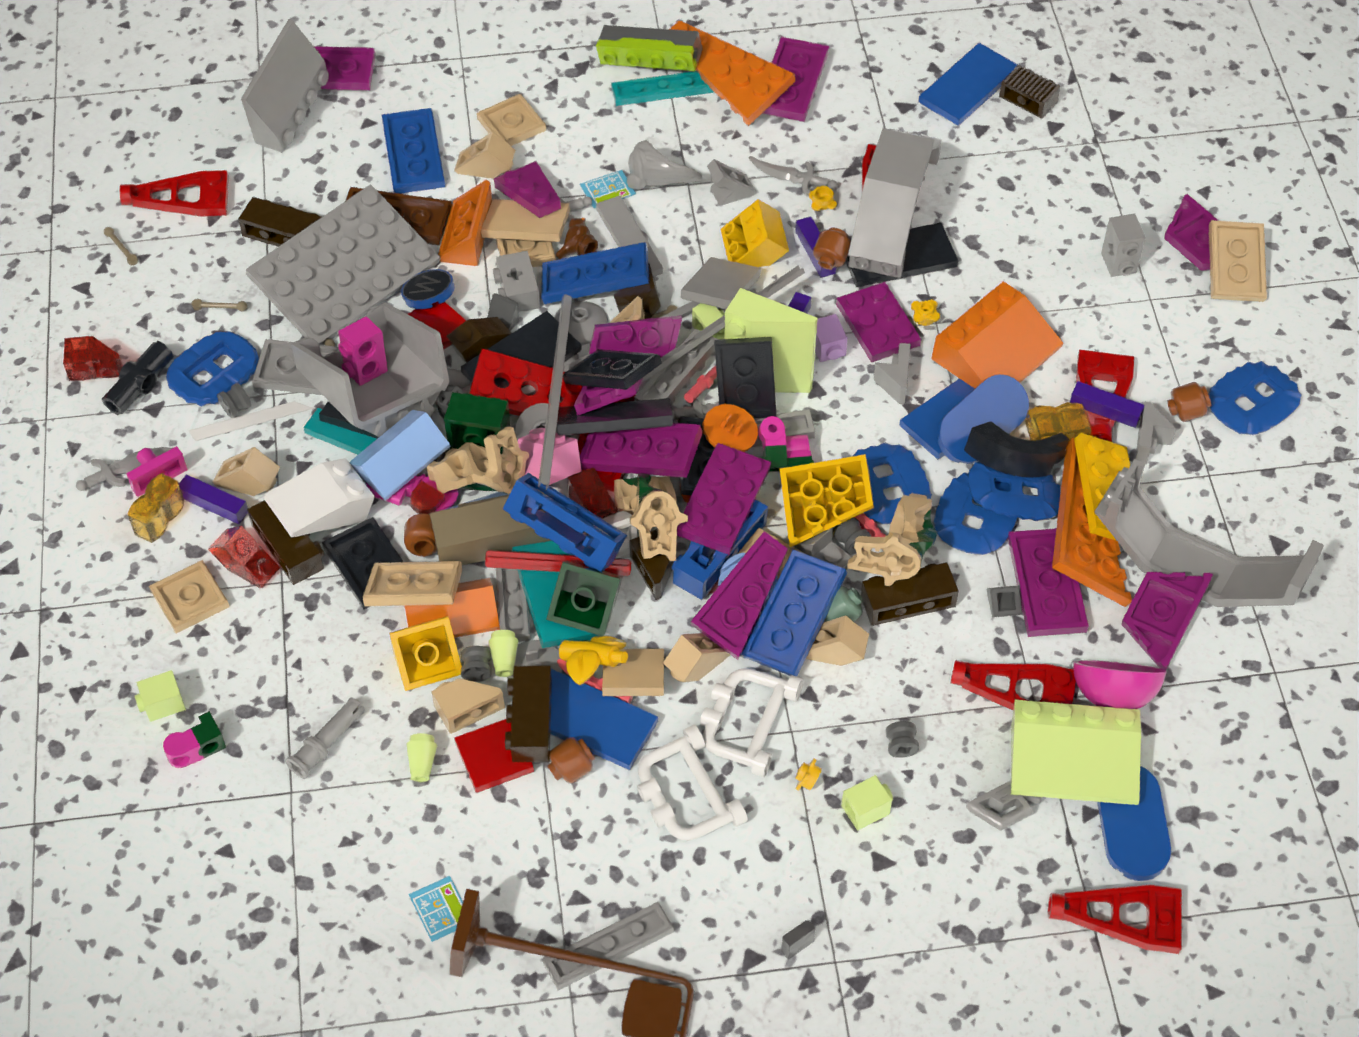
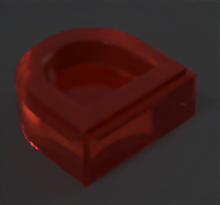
[410,481,445,514]

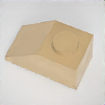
[454,132,515,179]
[212,447,280,496]
[806,615,869,666]
[663,633,730,682]
[431,678,505,734]

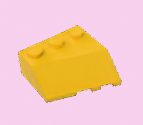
[780,454,874,548]

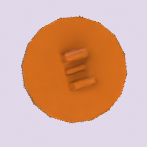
[702,404,758,452]

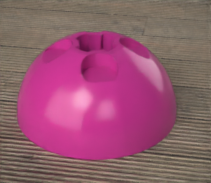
[1073,660,1166,709]

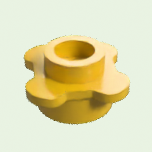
[809,186,837,211]
[911,300,940,326]
[795,758,822,790]

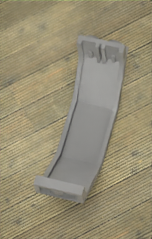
[848,128,942,278]
[1095,459,1324,607]

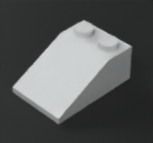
[263,458,375,538]

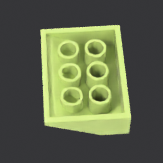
[724,288,818,393]
[1011,700,1141,805]

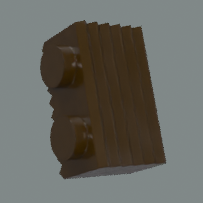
[999,64,1060,119]

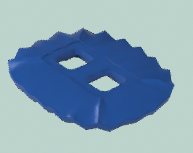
[166,331,259,407]
[1208,361,1302,435]
[853,442,932,524]
[968,462,1060,521]
[934,472,1017,555]

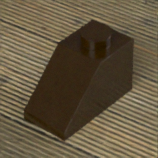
[614,263,661,319]
[446,317,512,363]
[629,529,677,600]

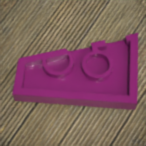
[494,161,561,218]
[589,315,682,358]

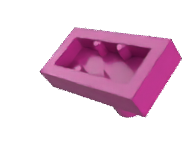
[126,446,187,497]

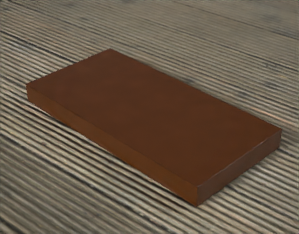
[345,187,452,246]

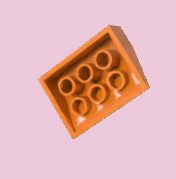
[931,281,1063,389]

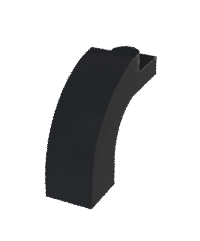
[964,421,1069,478]

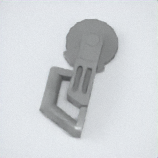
[966,781,1047,831]

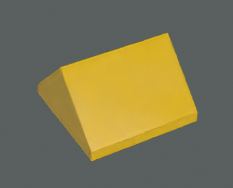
[389,616,462,691]

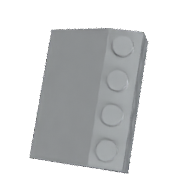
[241,19,329,153]

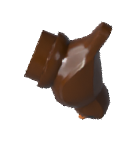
[556,218,598,259]

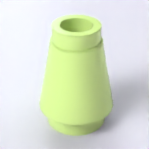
[488,630,518,677]
[406,733,437,782]

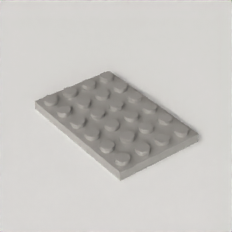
[246,184,441,345]

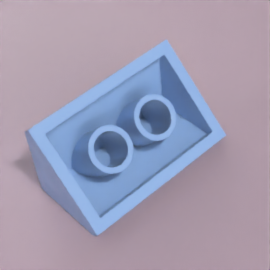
[349,410,451,501]

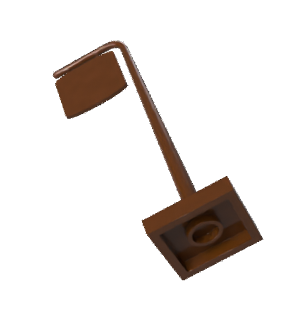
[449,888,694,1037]

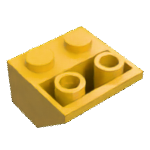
[721,199,789,267]

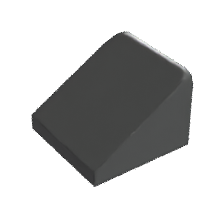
[487,293,519,331]
[987,585,1022,618]

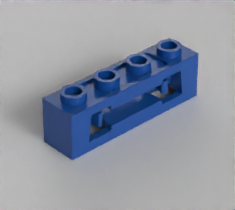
[503,473,627,572]
[672,500,768,600]

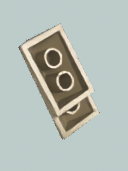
[430,490,551,566]

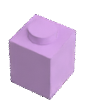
[815,314,848,362]

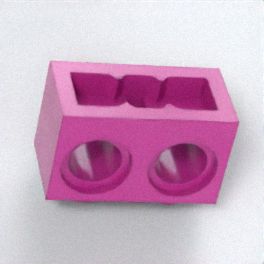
[338,316,388,386]

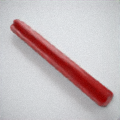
[485,550,631,576]

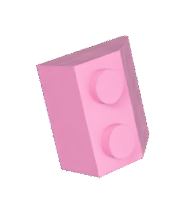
[517,428,582,490]

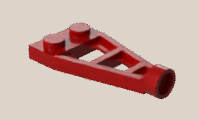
[119,170,229,217]
[1076,349,1134,442]
[950,660,1076,710]
[1048,885,1182,954]

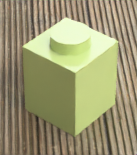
[134,670,186,722]
[841,775,893,831]

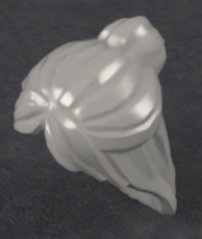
[626,140,702,190]

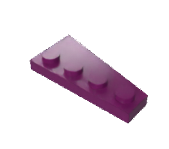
[691,531,788,660]

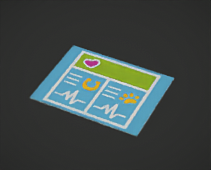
[580,170,636,209]
[409,876,463,942]

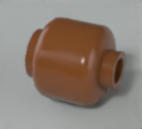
[813,228,851,270]
[1167,382,1211,422]
[404,514,437,557]
[547,737,595,784]

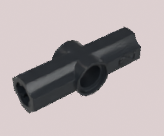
[102,341,174,415]

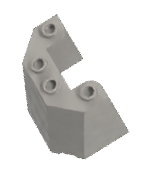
[291,302,449,437]

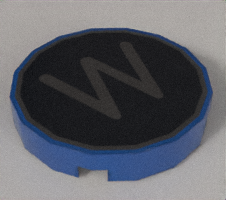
[401,269,455,309]

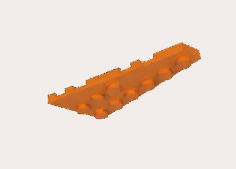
[670,20,795,126]
[1052,438,1132,607]

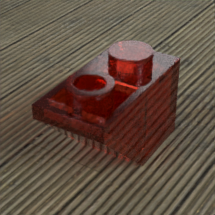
[63,336,123,381]
[567,467,618,519]
[208,526,281,588]

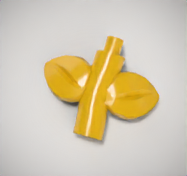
[559,635,628,685]

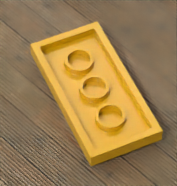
[1074,433,1130,541]

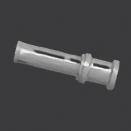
[286,698,365,779]

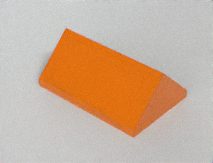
[438,179,492,266]
[404,578,500,638]

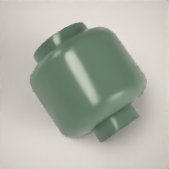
[824,585,863,622]

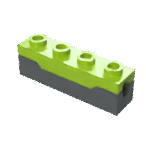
[596,25,702,71]

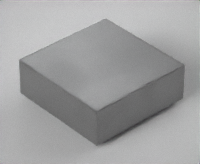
[781,920,815,960]

